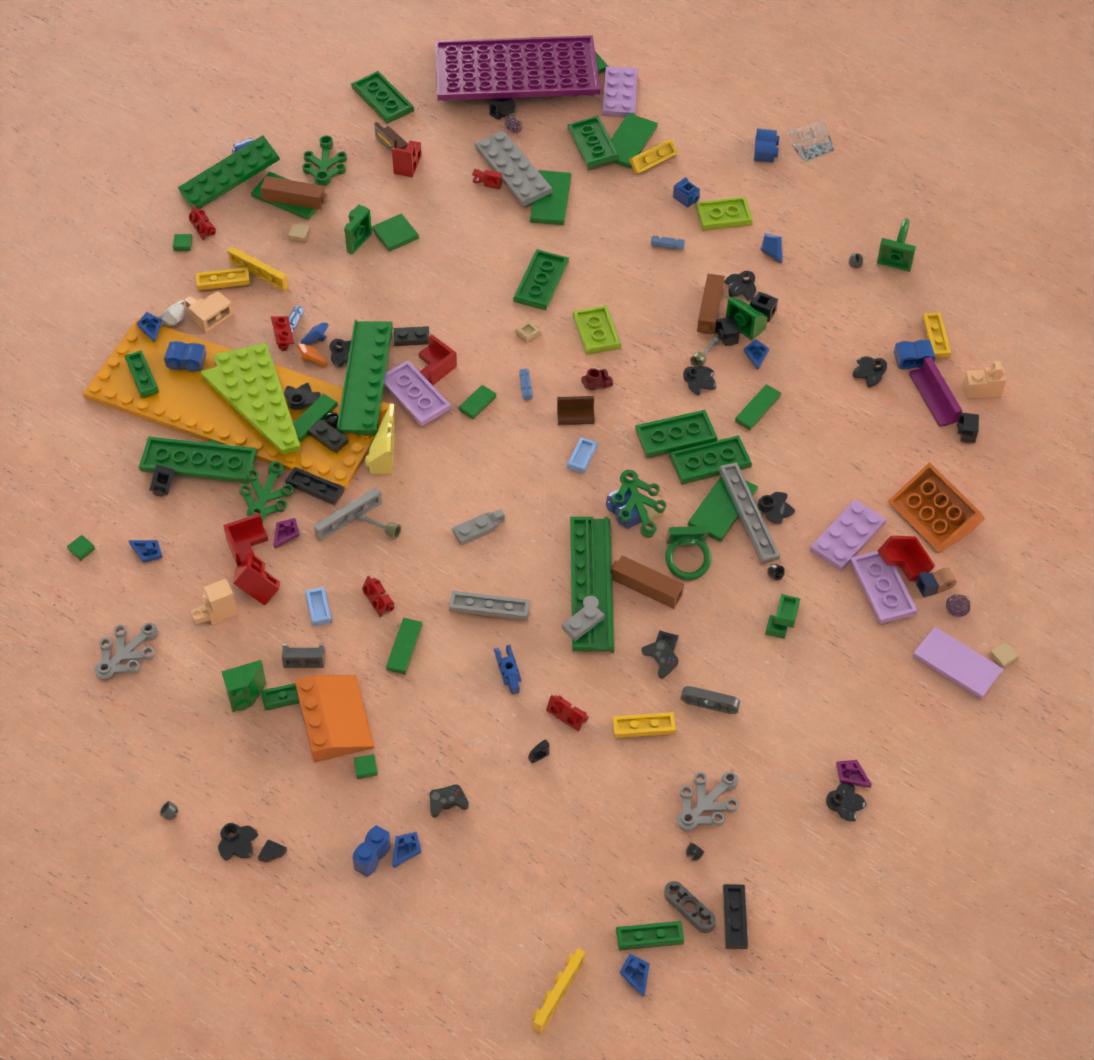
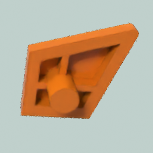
[296,344,328,368]

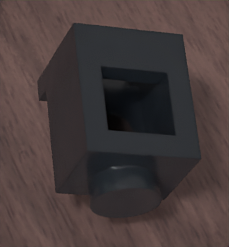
[489,98,515,120]
[749,291,778,322]
[715,316,740,346]
[957,412,979,443]
[149,464,175,497]

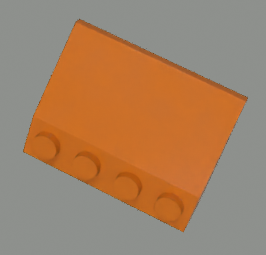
[888,462,985,553]
[295,675,374,762]

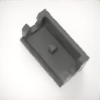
[282,643,325,668]

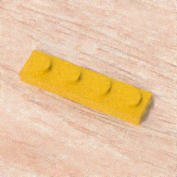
[227,246,288,291]
[532,948,586,1034]

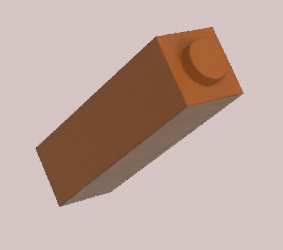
[261,176,327,210]
[697,273,725,334]
[611,555,684,609]

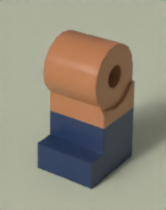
[916,567,957,598]

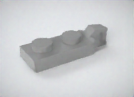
[452,509,505,545]

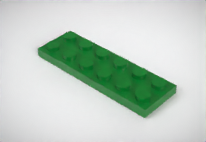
[177,135,280,209]
[139,436,258,483]

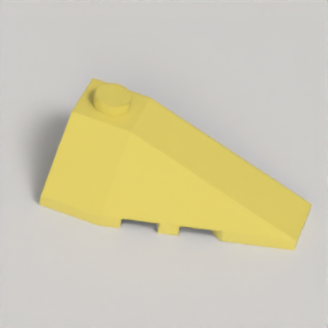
[366,404,395,474]

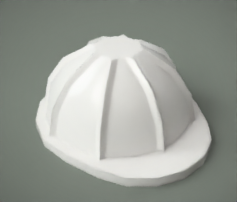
[158,300,184,326]

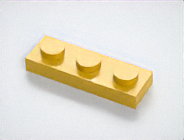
[629,138,678,174]
[196,267,250,291]
[922,312,951,358]
[612,712,676,738]

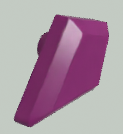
[273,518,300,548]
[836,760,872,788]

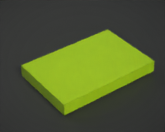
[695,197,753,231]
[572,305,621,355]

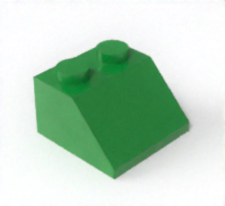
[726,297,767,341]
[221,660,267,712]

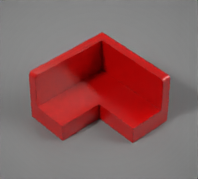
[392,140,422,177]
[419,334,457,386]
[223,513,269,567]
[877,536,935,581]
[233,552,280,605]

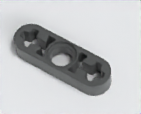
[681,686,740,714]
[664,881,715,933]

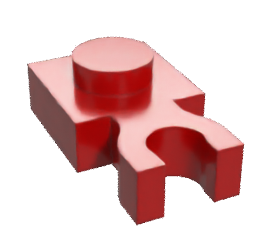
[472,169,502,190]

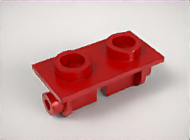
[189,205,216,240]
[271,316,294,351]
[362,576,395,617]
[546,695,589,732]

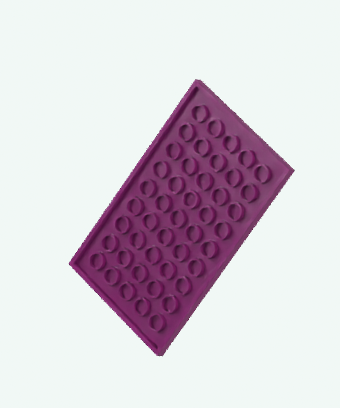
[435,35,600,101]

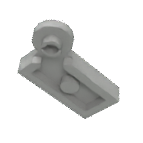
[562,596,604,641]

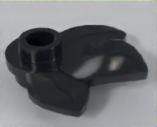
[724,271,756,301]
[329,339,351,367]
[853,356,887,387]
[683,366,716,395]
[284,383,321,410]
[757,492,795,524]
[826,783,867,822]
[218,823,259,861]

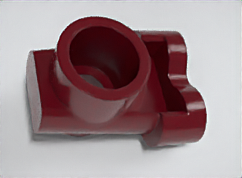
[581,368,613,390]

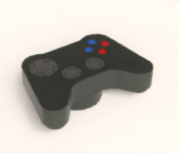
[642,640,678,679]
[429,784,469,818]

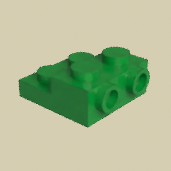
[344,204,372,255]

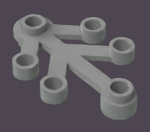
[95,623,158,680]
[677,772,738,831]

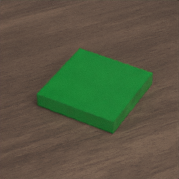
[372,213,419,252]

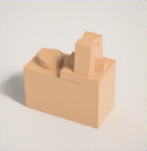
[184,291,233,332]
[962,361,1006,399]
[191,579,238,625]

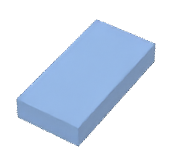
[567,437,598,474]
[305,587,332,626]

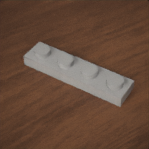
[314,487,382,541]
[449,591,530,621]

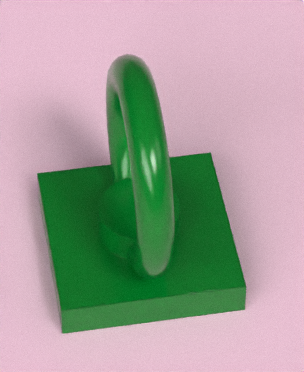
[877,218,916,272]
[665,526,711,580]

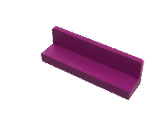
[909,357,963,427]

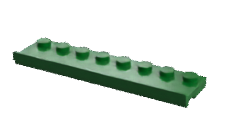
[337,320,393,435]
[570,517,614,652]

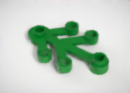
[302,135,347,186]
[239,461,294,521]
[612,470,667,538]

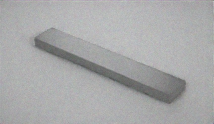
[718,462,780,564]

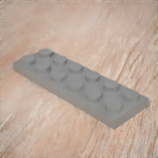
[475,130,553,206]

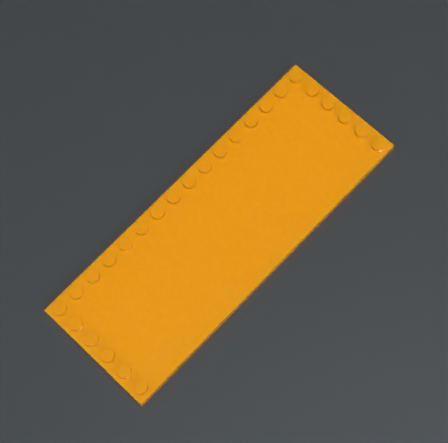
[83,317,390,491]

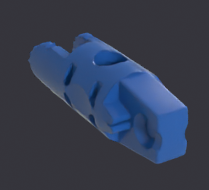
[493,645,522,695]

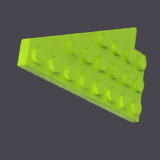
[201,342,301,455]

